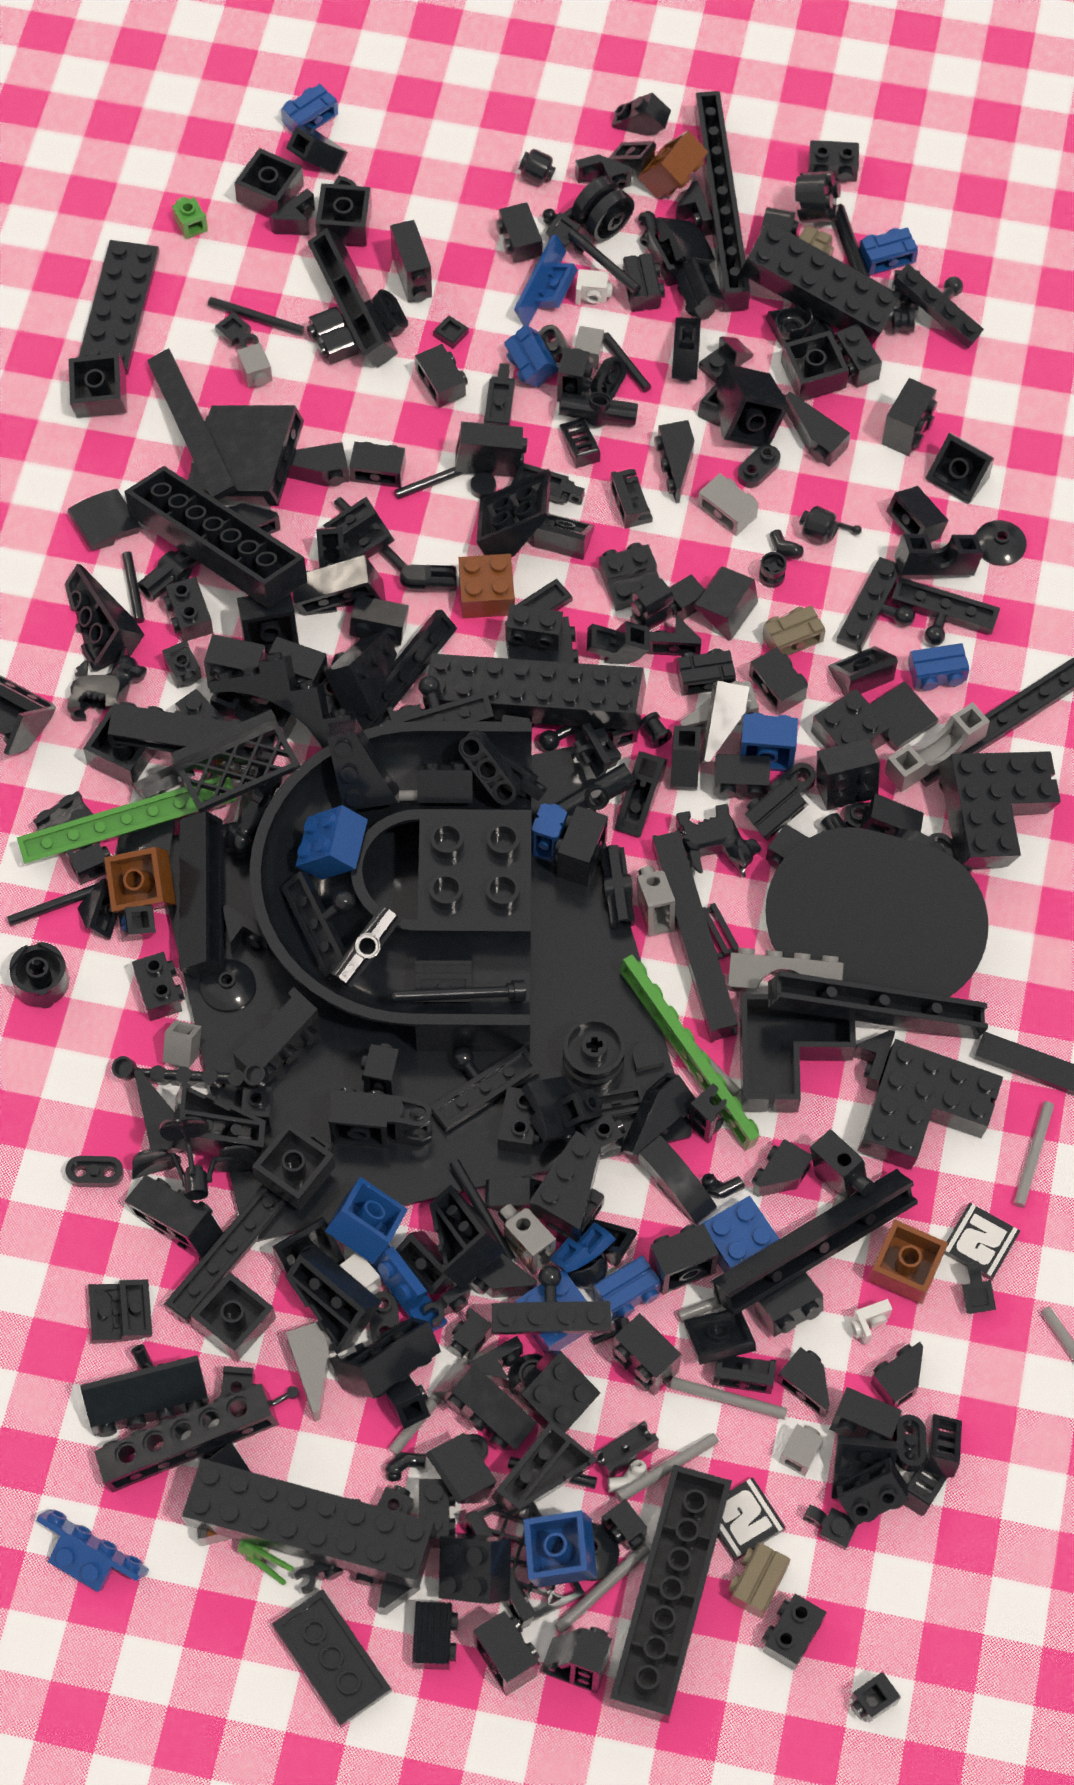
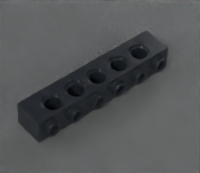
[94,1383,279,1492]

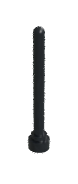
[390,979,526,1003]

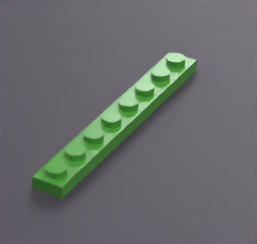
[16,776,237,865]
[619,954,760,1151]

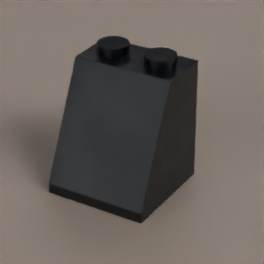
[716,363,789,447]

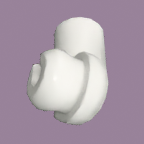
[607,1460,647,1493]

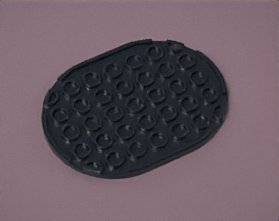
[765,827,989,997]

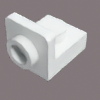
[851,1299,892,1345]

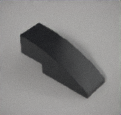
[638,1135,717,1226]

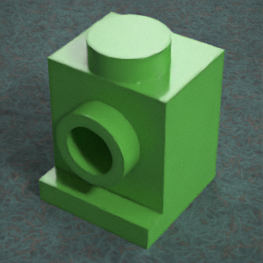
[172,197,208,240]

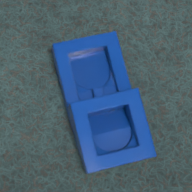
[550,1222,616,1273]

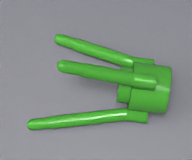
[238,1541,294,1585]

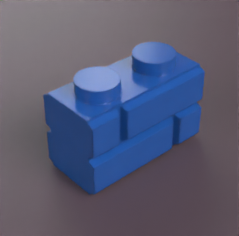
[281,84,338,133]
[859,227,918,275]
[504,325,559,388]
[908,643,970,691]
[531,803,567,863]
[593,1255,662,1320]

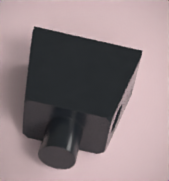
[810,1129,874,1197]

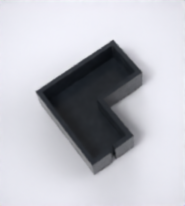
[939,751,1061,868]
[739,994,856,1112]
[857,1039,1003,1170]

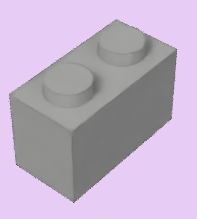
[698,473,759,536]

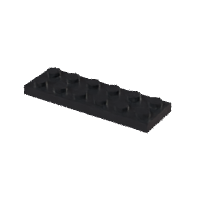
[79,240,160,375]

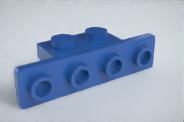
[514,235,578,326]
[367,1245,447,1332]
[36,1509,149,1592]

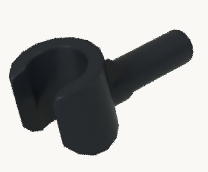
[591,1318,630,1345]

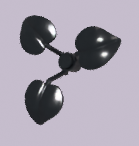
[132,1116,261,1201]

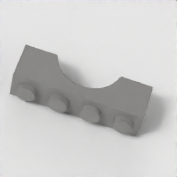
[884,702,990,792]
[728,947,845,989]

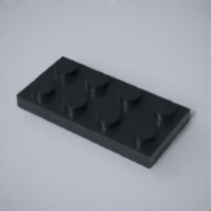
[272,1589,392,1727]

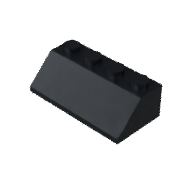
[80,1355,210,1437]

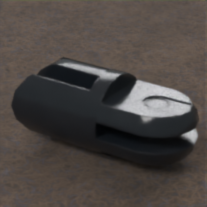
[399,564,457,592]

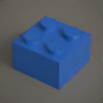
[739,713,798,772]
[296,805,368,880]
[325,1177,408,1264]
[701,1195,779,1273]
[515,1270,587,1354]
[523,1510,597,1588]

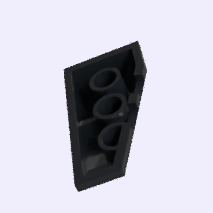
[65,564,144,671]

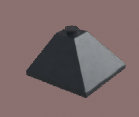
[476,468,551,557]

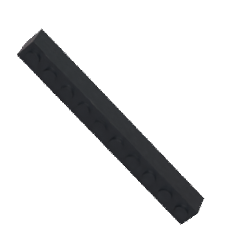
[694,91,750,311]

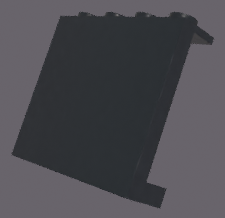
[187,405,304,506]

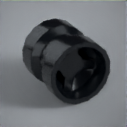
[759,552,787,588]

